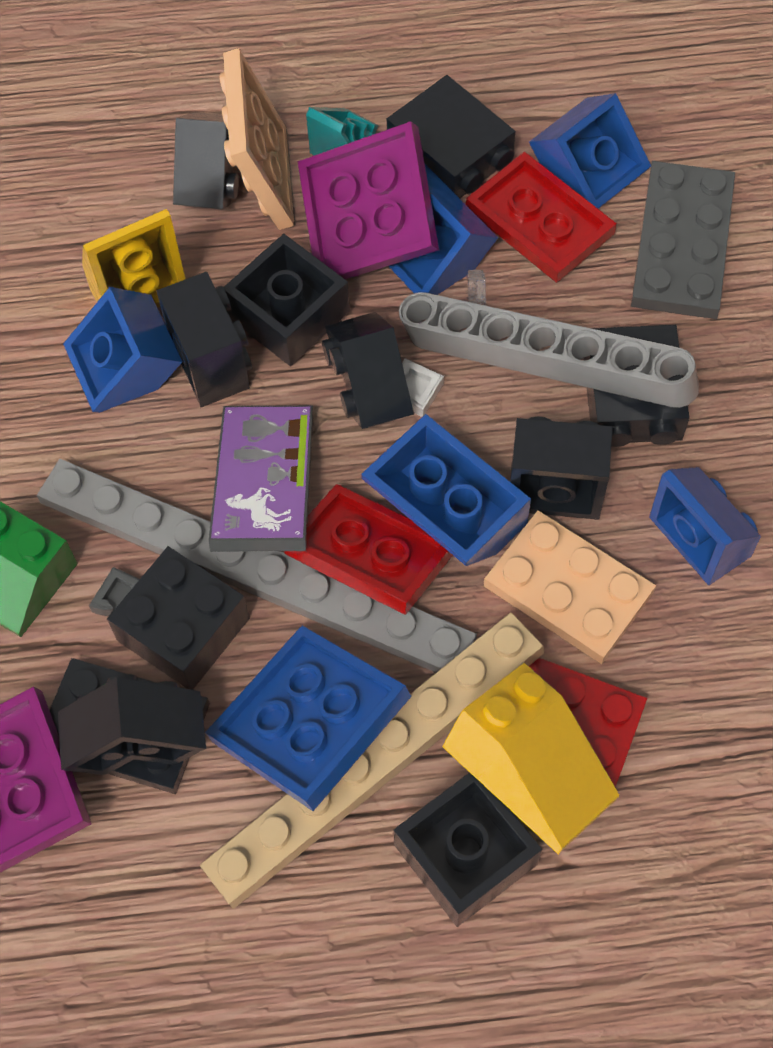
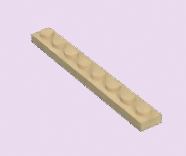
[200,612,544,909]

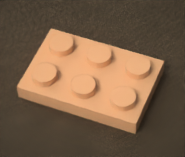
[484,510,656,664]

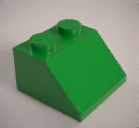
[0,501,78,637]

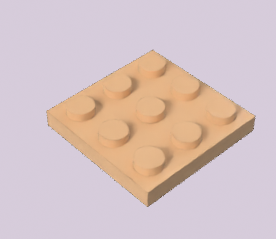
[220,48,295,230]

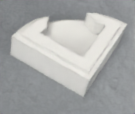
[402,359,444,417]

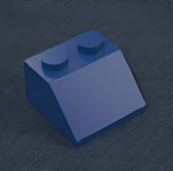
[529,93,651,208]
[63,287,182,413]
[649,467,761,586]

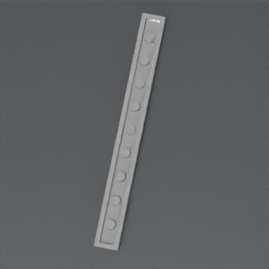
[37,459,477,673]

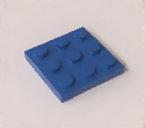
[205,625,412,811]

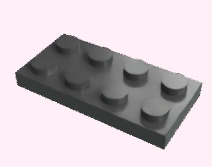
[631,161,735,319]

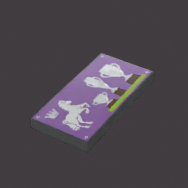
[208,405,313,552]

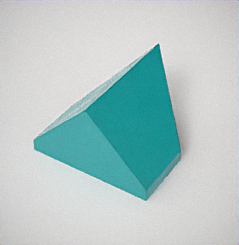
[306,107,378,155]

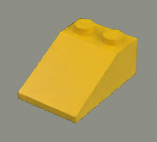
[82,209,185,308]
[442,663,619,854]

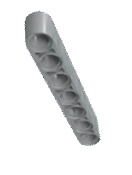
[399,292,700,408]

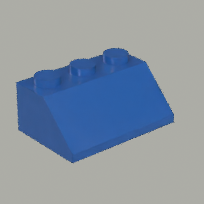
[389,164,498,295]
[361,414,531,566]

